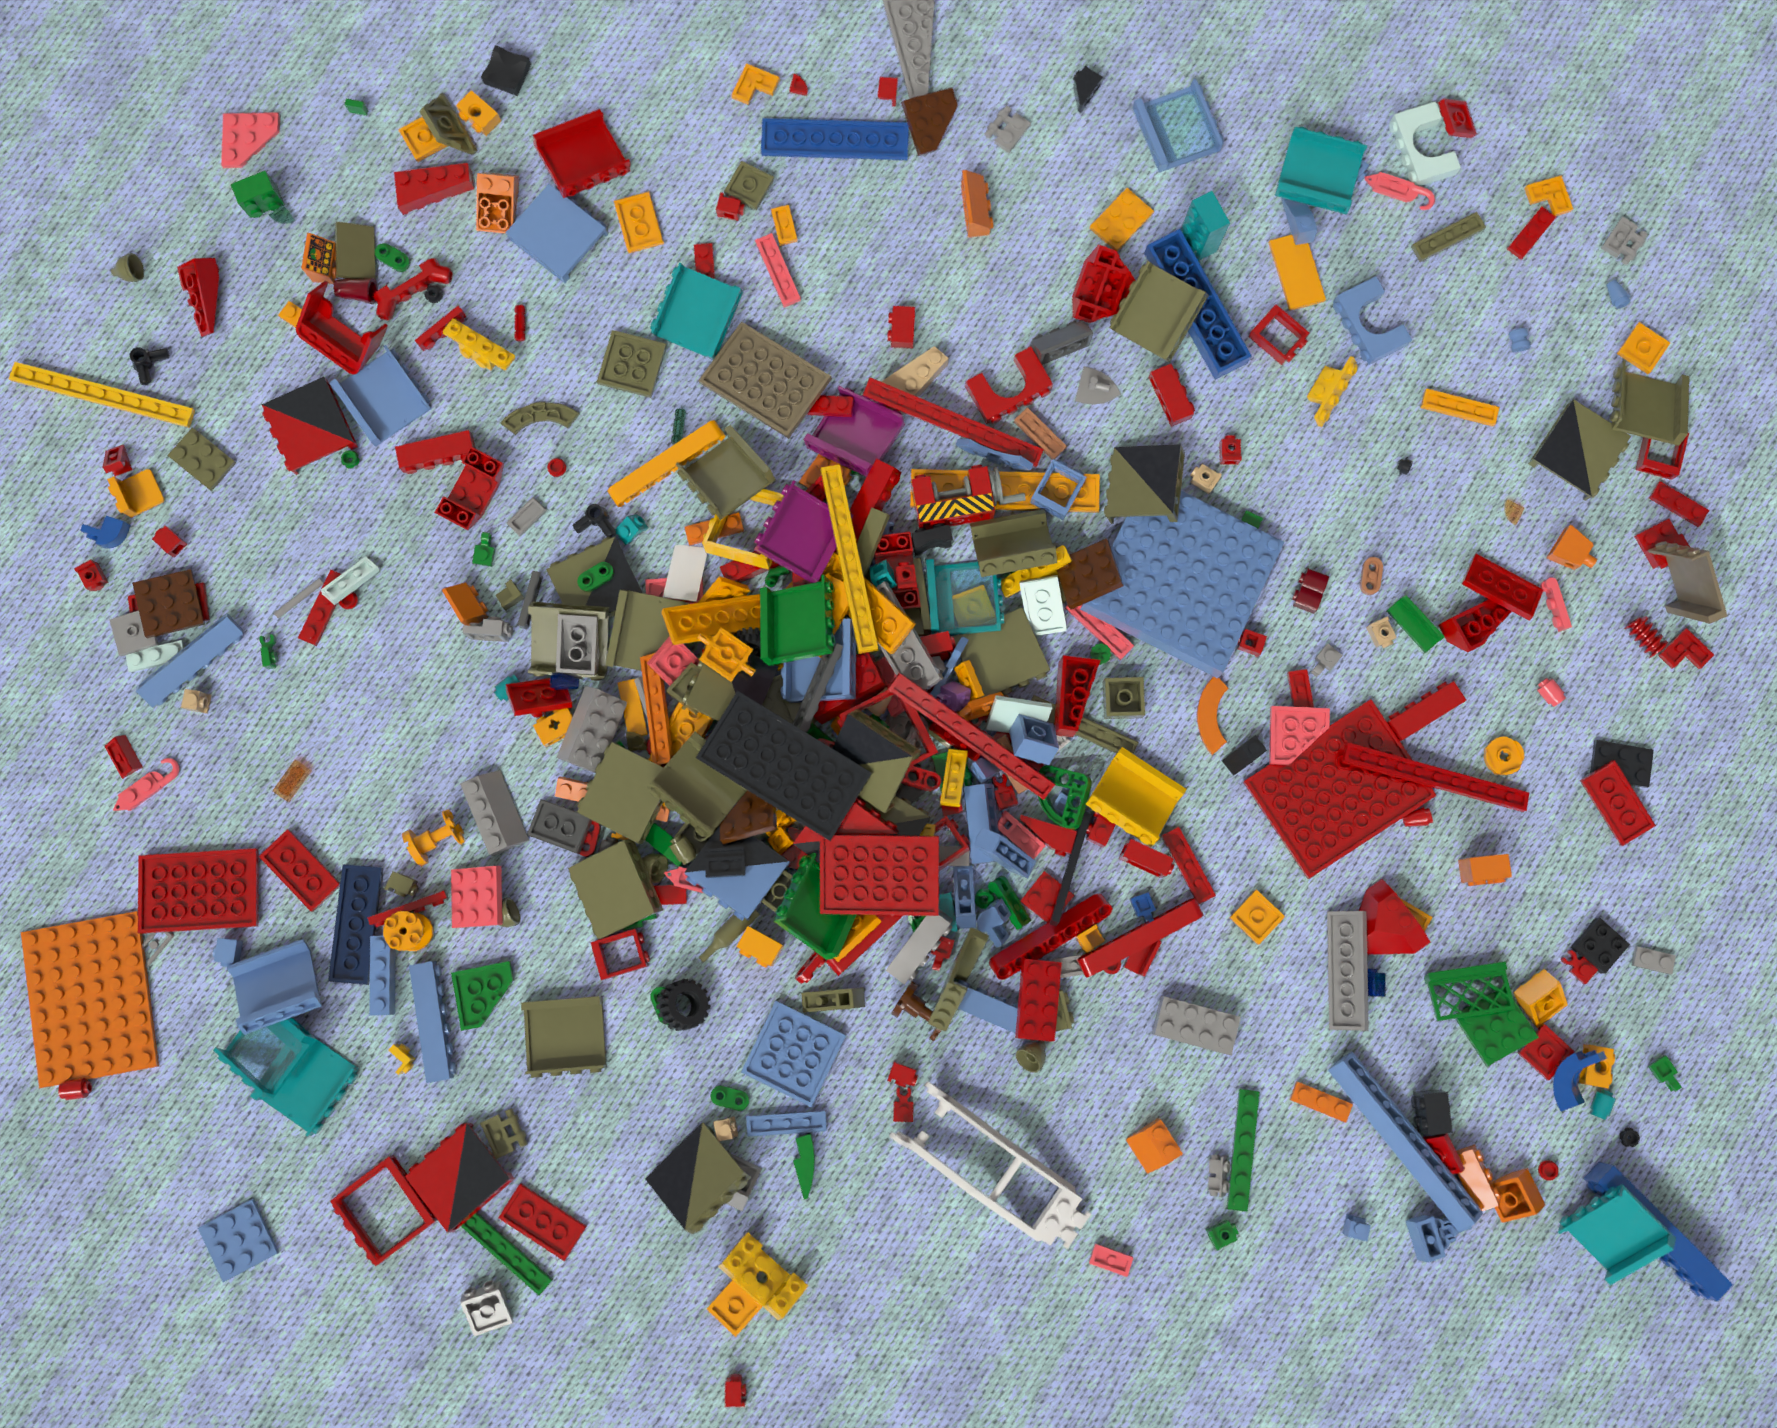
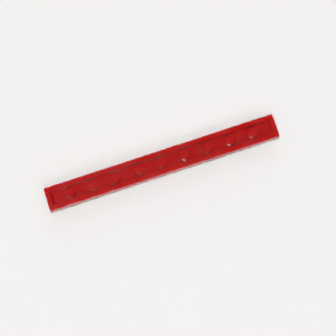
[862,377,1044,468]
[888,672,1055,800]
[1342,743,1529,812]

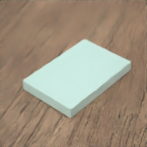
[1020,575,1067,636]
[985,695,1052,733]

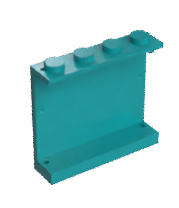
[1274,127,1368,215]
[650,262,744,360]
[250,1038,359,1137]
[1558,1184,1676,1285]

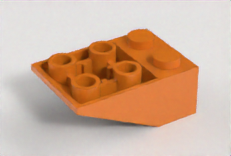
[476,172,519,233]

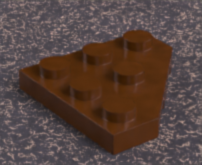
[901,88,958,156]
[720,790,777,844]

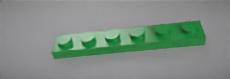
[1227,1089,1260,1212]

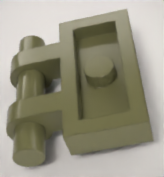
[480,1108,528,1159]

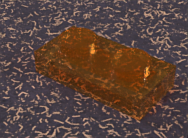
[272,760,312,802]

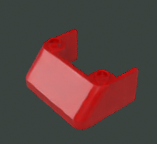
[295,281,388,374]

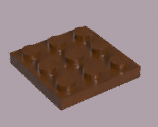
[1057,538,1124,610]
[132,569,205,638]

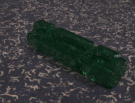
[671,408,686,445]

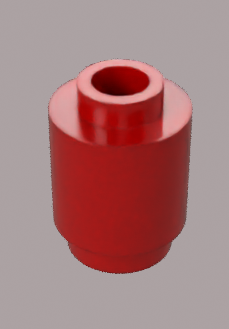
[58,1078,92,1100]

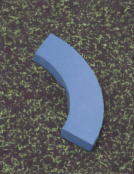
[956,439,1033,470]
[931,637,968,698]

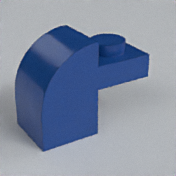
[80,516,131,549]

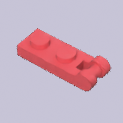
[1540,577,1572,632]
[998,810,1046,859]

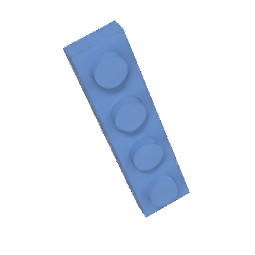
[746,1111,827,1137]

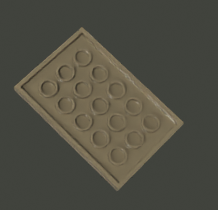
[698,322,832,439]

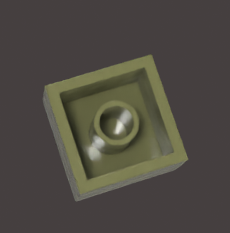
[1102,677,1145,719]

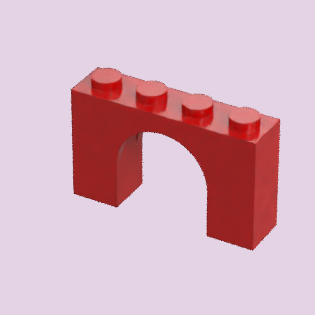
[965,346,1053,424]

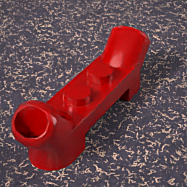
[373,258,453,321]

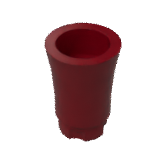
[333,278,378,305]

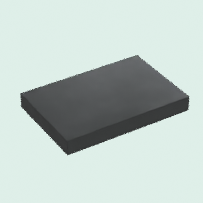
[527,799,592,854]

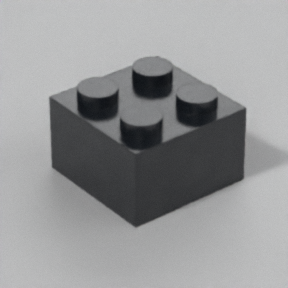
[1411,1090,1453,1135]

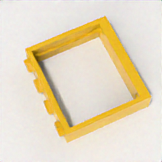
[702,489,783,570]

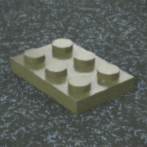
[167,427,236,491]

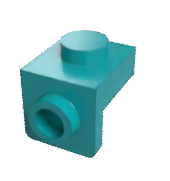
[615,514,648,545]

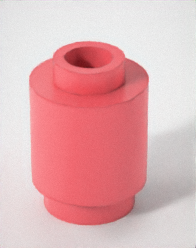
[1537,678,1566,707]

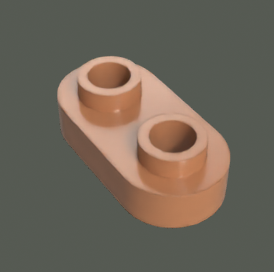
[1360,557,1383,595]

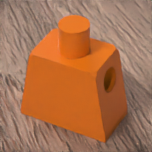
[1546,524,1598,570]

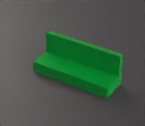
[1387,595,1445,653]

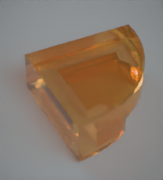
[1504,500,1525,525]

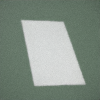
[663,545,707,601]

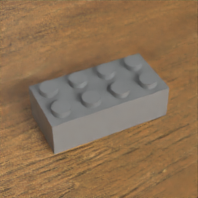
[556,686,627,773]
[1152,996,1241,1056]

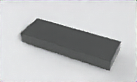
[517,571,543,630]

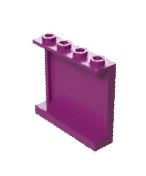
[804,386,905,477]
[754,480,853,583]

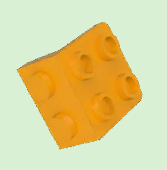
[107,469,165,518]

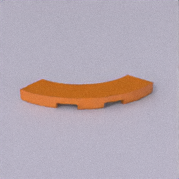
[1196,676,1229,755]

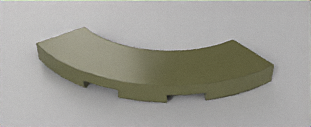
[500,402,580,436]

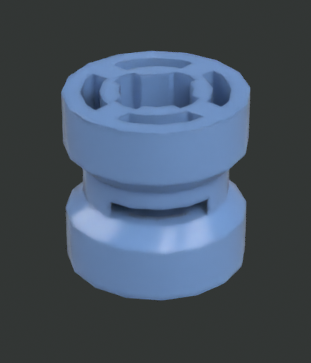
[1508,328,1531,352]

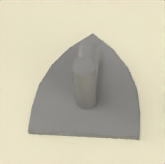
[1075,366,1121,405]

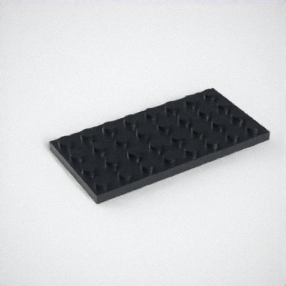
[696,691,872,841]

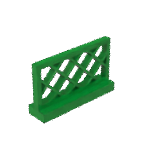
[1424,962,1516,1022]

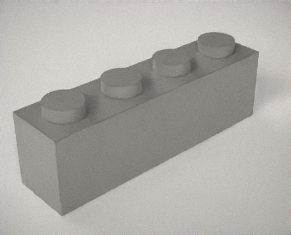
[886,909,953,985]

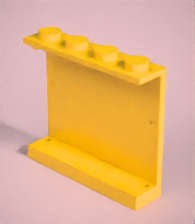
[1086,747,1187,847]

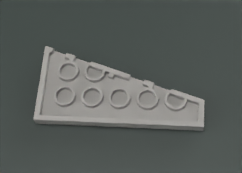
[883,0,934,99]

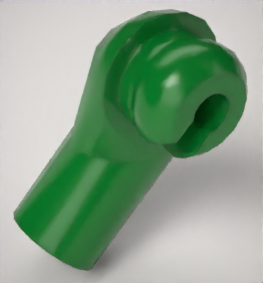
[765,566,789,587]

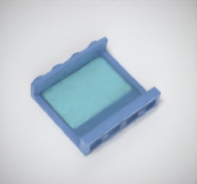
[1132,79,1224,173]

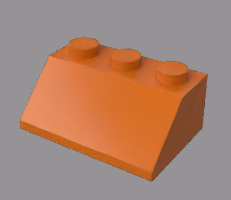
[961,170,993,237]

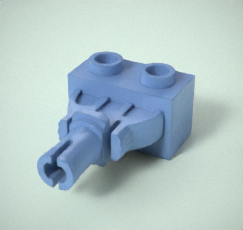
[1405,1215,1472,1263]

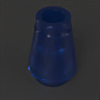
[550,672,579,690]

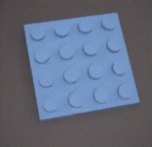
[741,1001,846,1107]

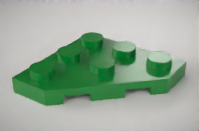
[451,961,514,1031]

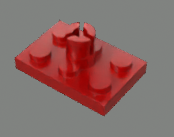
[506,677,572,718]

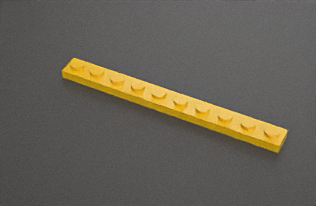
[9,362,195,428]
[820,465,878,654]

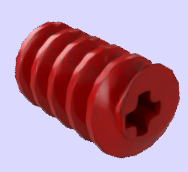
[1624,616,1668,658]

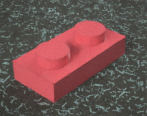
[1089,1243,1133,1277]

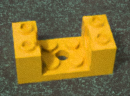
[718,1232,808,1320]

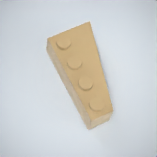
[881,346,949,415]

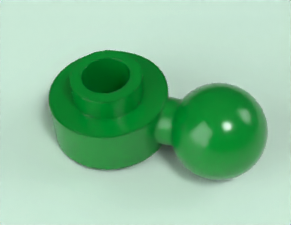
[975,888,994,909]

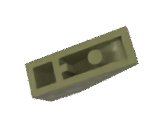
[801,987,865,1012]

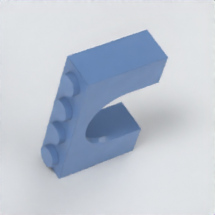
[1333,276,1412,365]

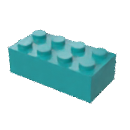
[1180,191,1230,261]

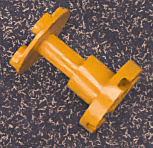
[402,809,465,867]
[383,911,434,951]

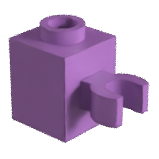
[936,681,971,712]

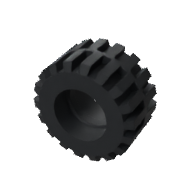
[656,979,711,1031]

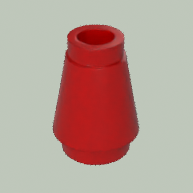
[1402,807,1433,827]

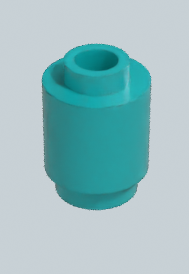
[494,674,520,702]
[1590,1089,1616,1120]

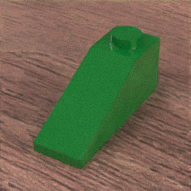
[645,823,683,867]

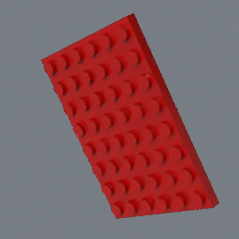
[1243,699,1437,879]

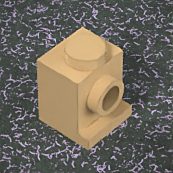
[1190,464,1222,494]
[1366,616,1397,648]
[181,689,212,714]
[714,1116,738,1141]

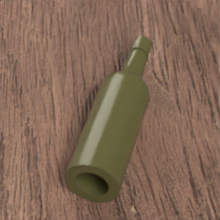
[699,910,760,963]

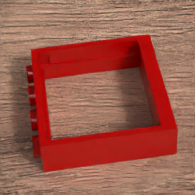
[837,689,938,768]
[330,1155,438,1266]

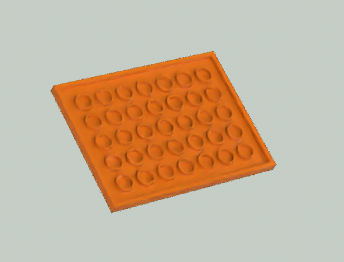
[21,911,159,1088]

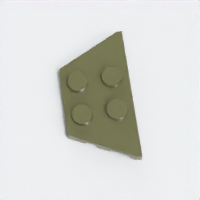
[420,93,477,155]

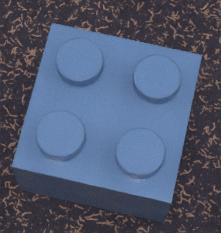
[1009,714,1059,765]

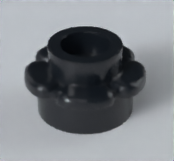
[424,286,443,303]
[1397,457,1413,475]
[1619,1127,1640,1147]

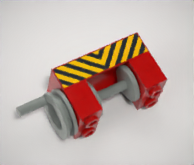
[911,465,1026,530]

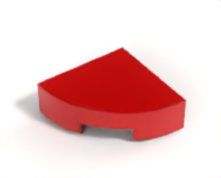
[789,74,808,96]

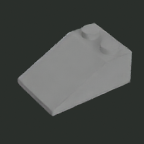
[556,614,599,675]

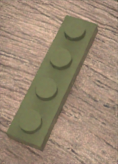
[1411,212,1486,262]

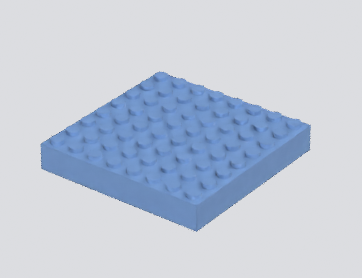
[1080,491,1284,678]

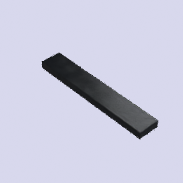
[1050,812,1092,926]

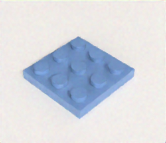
[198,1199,279,1282]

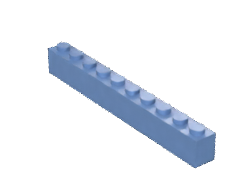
[1328,1052,1483,1232]

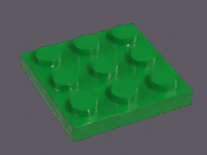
[1456,989,1539,1067]

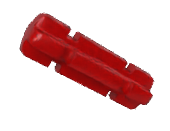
[514,305,525,342]

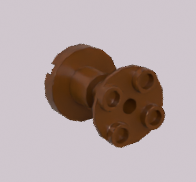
[891,981,942,1041]

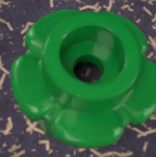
[341,451,360,469]

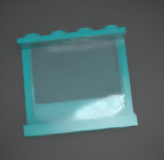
[926,559,1005,635]
[213,1017,317,1099]

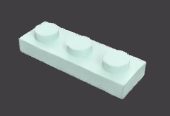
[321,556,379,605]
[126,640,185,673]

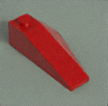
[177,258,219,337]
[1438,599,1512,652]

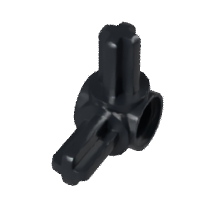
[129,347,170,385]
[572,504,616,537]

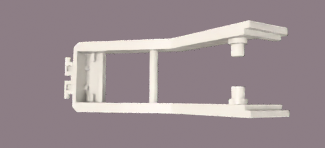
[889,1081,1091,1249]

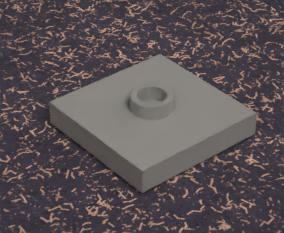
[109,611,159,657]

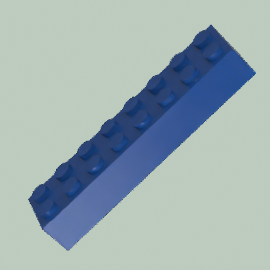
[1144,229,1252,380]
[1583,1162,1734,1302]

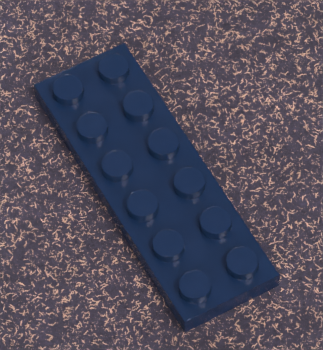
[328,864,383,985]

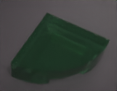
[269,205,295,224]

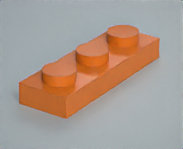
[684,513,744,546]
[1289,1081,1353,1123]

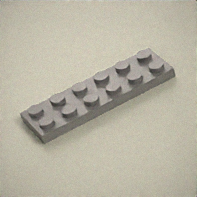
[876,582,944,691]
[1327,911,1369,1031]

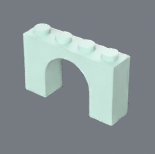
[1389,101,1461,186]

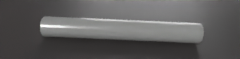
[274,578,324,619]

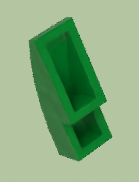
[793,1133,815,1200]

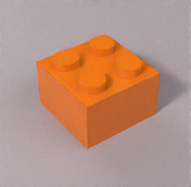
[1458,854,1512,886]

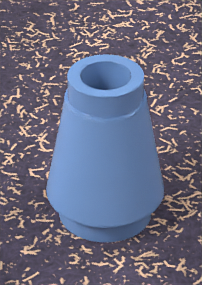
[1606,280,1631,309]

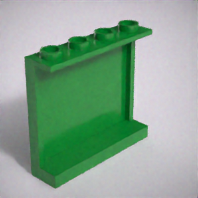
[760,575,835,666]
[774,852,856,960]

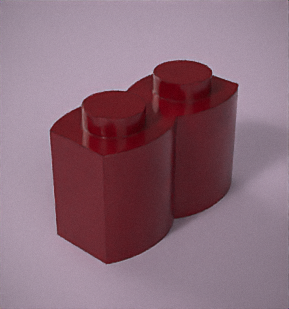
[1291,568,1330,614]

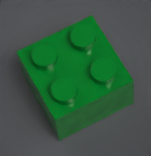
[230,170,285,218]

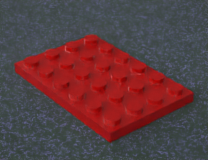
[820,834,939,916]
[138,848,259,934]

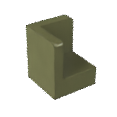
[496,580,524,611]

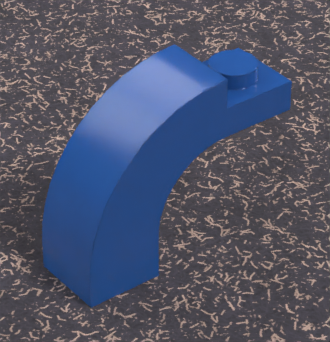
[1553,1050,1607,1112]

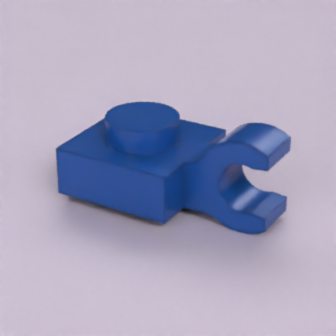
[1130,892,1156,922]

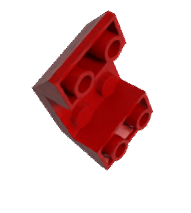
[434,446,504,531]
[874,532,921,609]

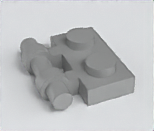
[984,106,1031,153]
[1601,217,1648,265]

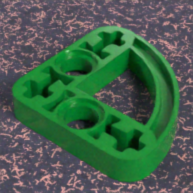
[1038,765,1092,830]

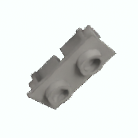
[1208,1155,1230,1198]

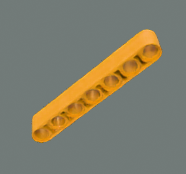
[607,420,726,507]

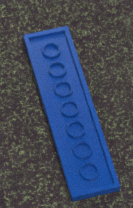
[761,118,909,160]

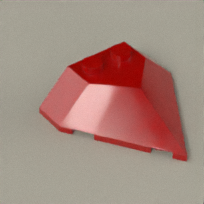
[1072,245,1136,323]
[1359,879,1431,955]

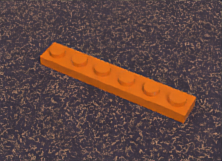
[640,653,673,767]
[555,776,670,822]

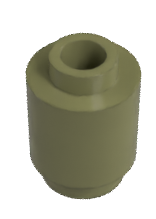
[669,834,697,865]

